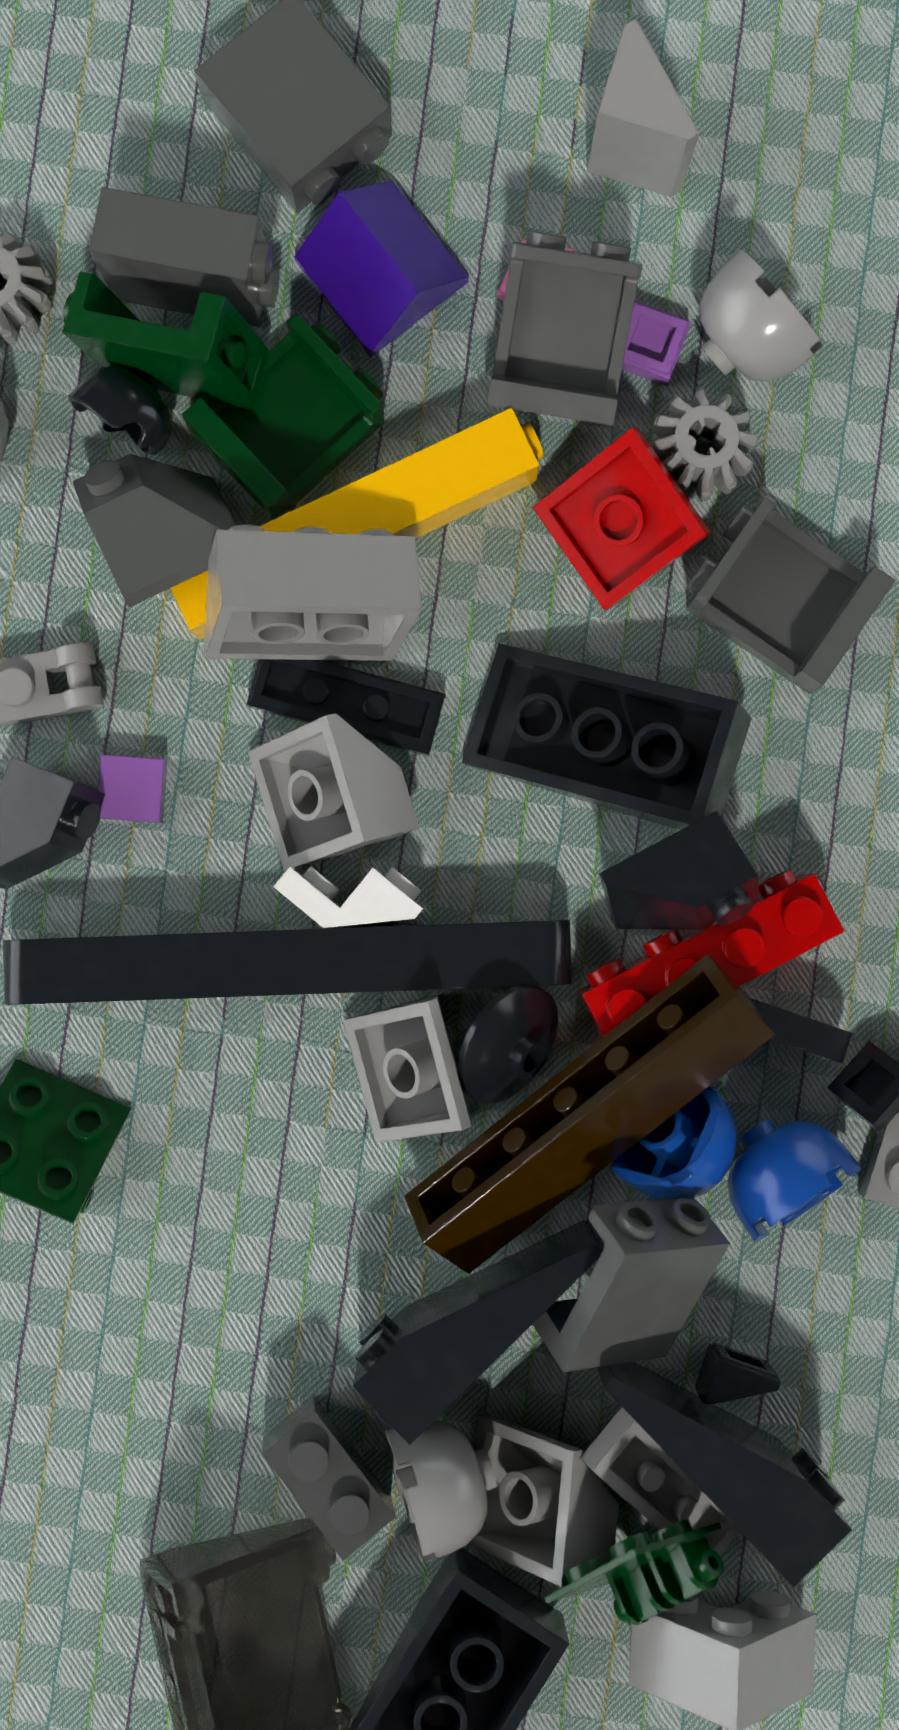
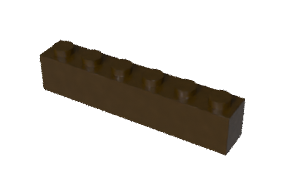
[404,954,775,1274]

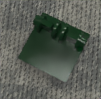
[0,1059,131,1225]
[544,1519,724,1625]

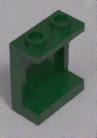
[62,271,269,409]
[181,313,384,520]

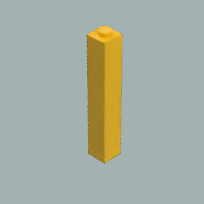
[170,408,544,640]

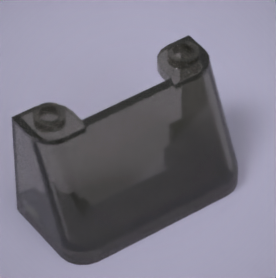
[139,1518,356,1730]

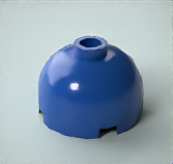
[609,1084,737,1200]
[727,1119,861,1242]

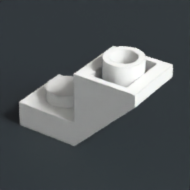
[273,866,424,928]

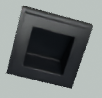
[695,1342,781,1405]

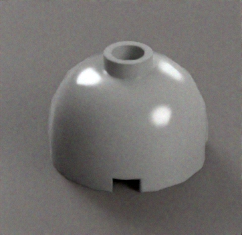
[700,249,823,382]
[385,1420,497,1564]

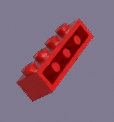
[577,869,845,1038]

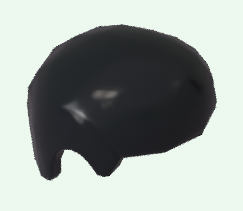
[68,366,171,455]

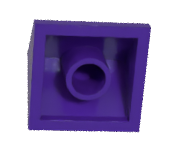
[294,181,469,357]

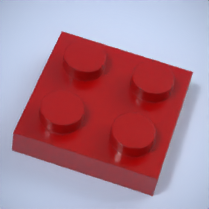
[532,428,712,611]

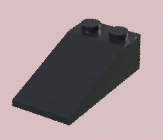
[462,644,752,830]
[353,1220,603,1445]
[597,1362,852,1587]
[348,1548,569,1730]

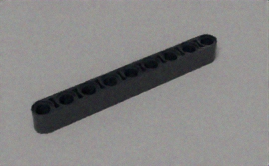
[3,920,572,1005]

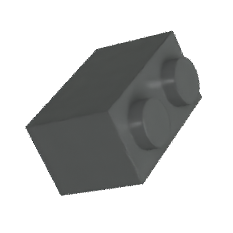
[262,1395,396,1561]

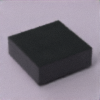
[827,1041,899,1133]

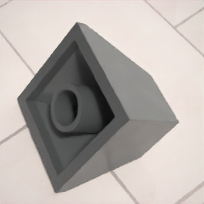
[73,454,236,607]

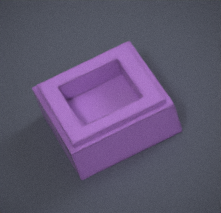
[622,301,692,386]
[98,755,167,823]

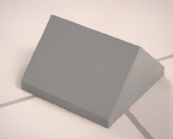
[587,19,699,197]
[343,994,471,1142]

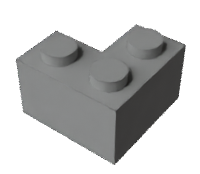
[629,1591,816,1730]

